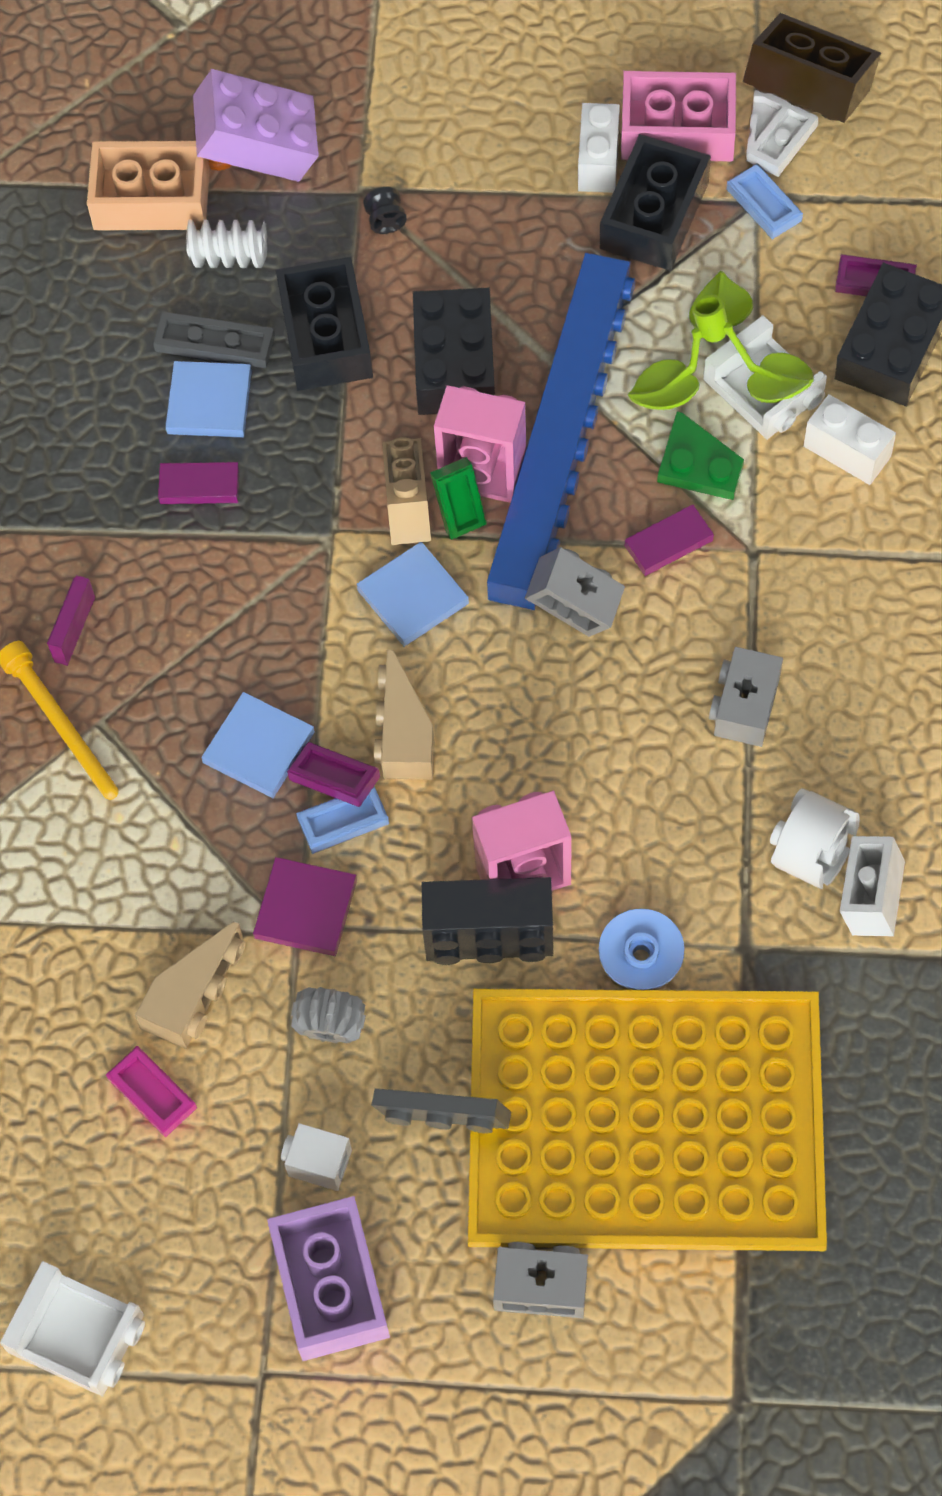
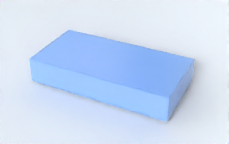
[727,164,803,239]
[296,786,389,854]

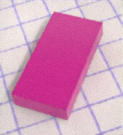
[106,1046,197,1138]

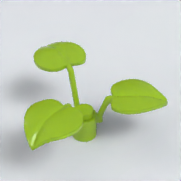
[628,271,814,410]

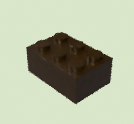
[743,13,881,123]

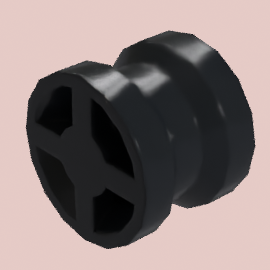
[363,187,407,234]

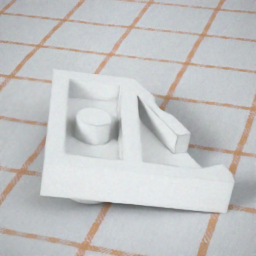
[746,89,818,177]

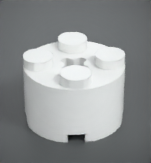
[770,788,860,889]

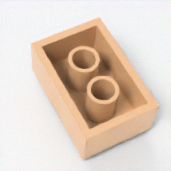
[87,141,210,230]

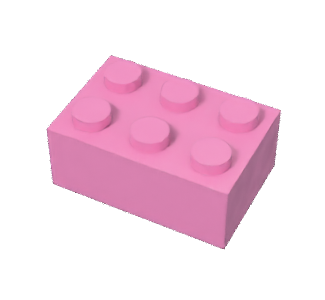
[621,71,736,162]
[434,385,526,503]
[472,791,571,891]

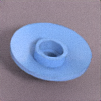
[599,909,685,990]

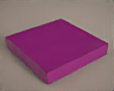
[253,857,357,957]

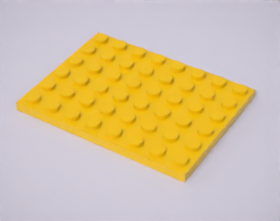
[468,989,827,1251]

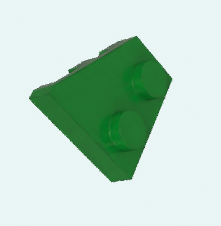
[657,412,744,500]

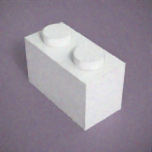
[578,103,620,193]
[804,394,896,485]
[840,836,905,936]

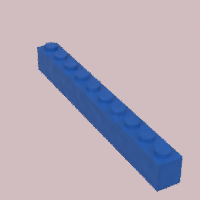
[487,253,635,610]

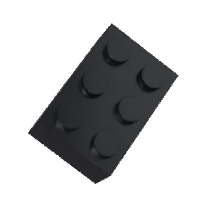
[600,134,711,271]
[276,257,373,391]
[835,263,942,407]
[413,288,495,415]
[421,877,553,965]

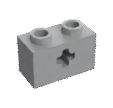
[525,547,625,637]
[709,647,783,747]
[493,1242,588,1319]

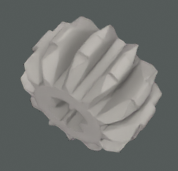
[291,987,366,1044]

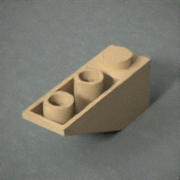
[382,437,431,545]
[374,650,435,780]
[135,921,245,1049]

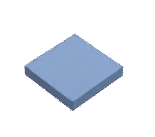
[165,361,252,438]
[357,542,469,647]
[201,692,315,798]

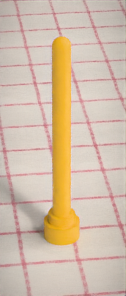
[0,641,119,800]

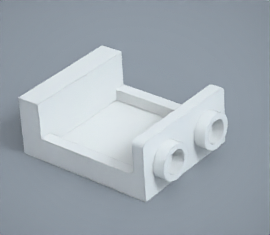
[704,315,827,439]
[0,1261,145,1397]

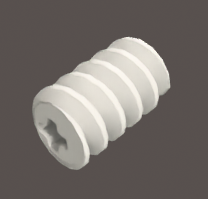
[186,220,267,268]

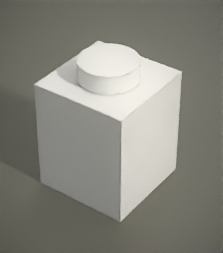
[281,1123,352,1191]

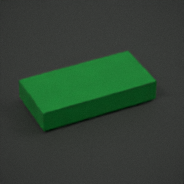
[430,457,487,540]

